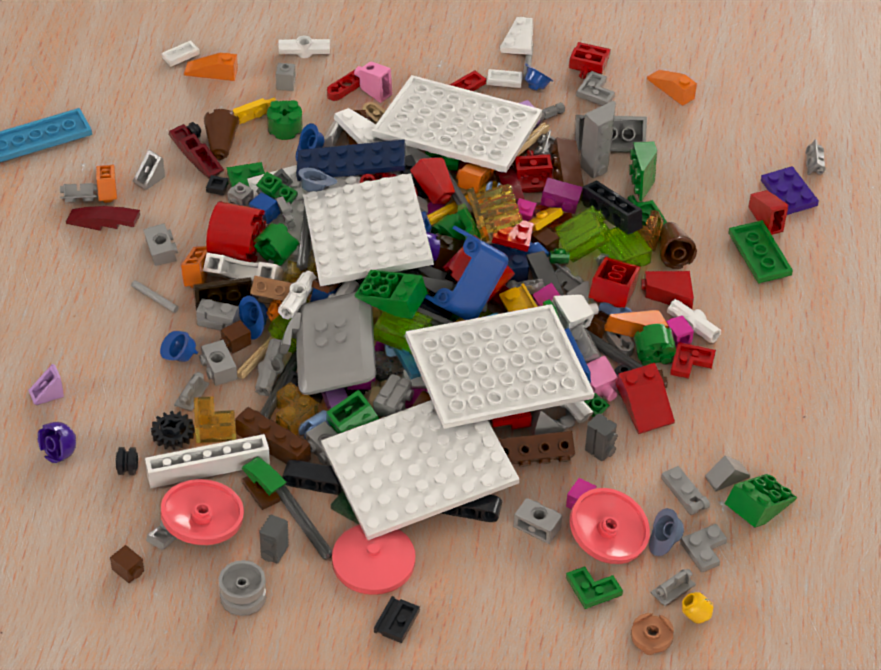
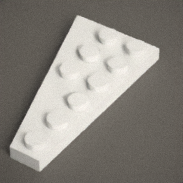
[334,108,431,176]

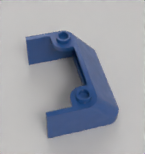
[425,225,508,320]

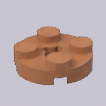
[631,613,674,655]

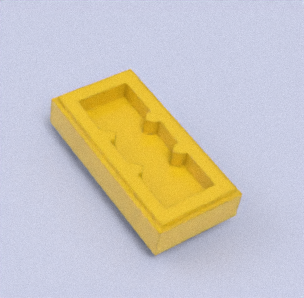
[528,207,564,231]

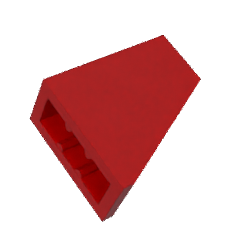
[410,158,455,204]
[748,190,788,235]
[641,271,694,309]

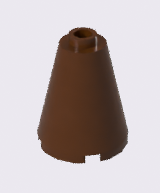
[204,109,239,160]
[660,222,697,269]

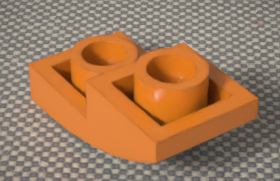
[266,300,283,323]

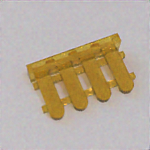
[467,184,523,242]

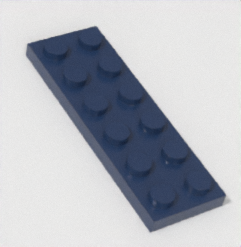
[296,139,406,181]

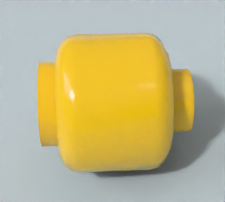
[682,592,714,624]

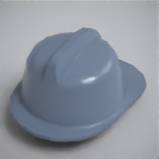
[298,168,337,192]
[649,508,684,557]

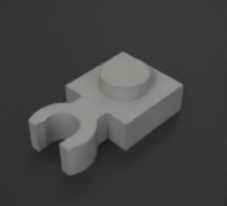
[276,196,296,229]

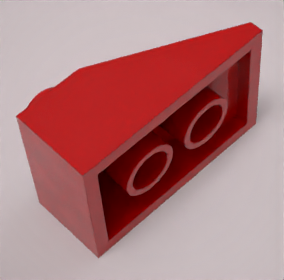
[616,363,675,435]

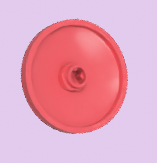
[160,479,244,545]
[570,488,650,564]
[332,524,415,595]

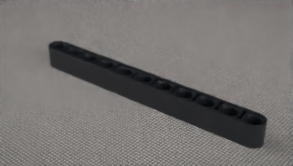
[282,460,502,522]

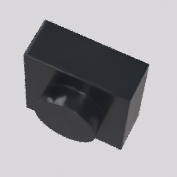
[206,175,229,196]

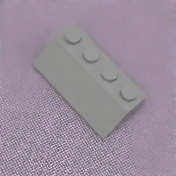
[580,101,616,179]
[574,115,647,152]

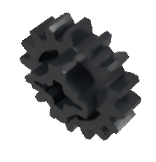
[151,411,195,450]

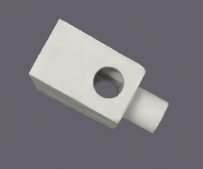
[552,295,599,330]

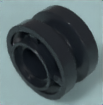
[116,447,138,476]

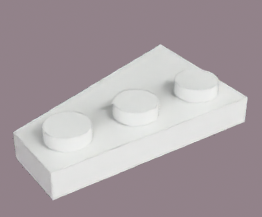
[500,17,533,55]

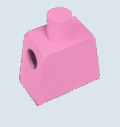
[354,62,392,103]
[587,355,618,401]

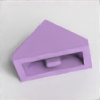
[28,364,64,405]

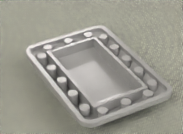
[296,292,376,395]

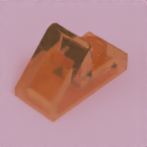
[636,210,664,251]

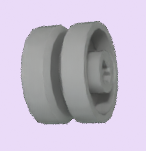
[218,560,266,616]

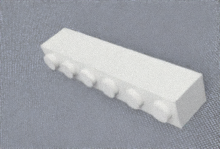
[145,434,270,489]

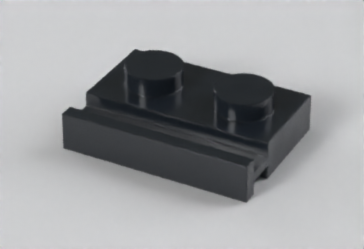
[374,596,420,643]

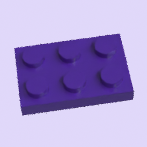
[761,166,819,215]

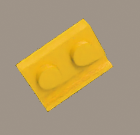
[499,283,537,312]

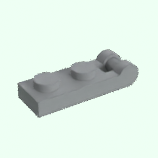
[661,466,710,515]

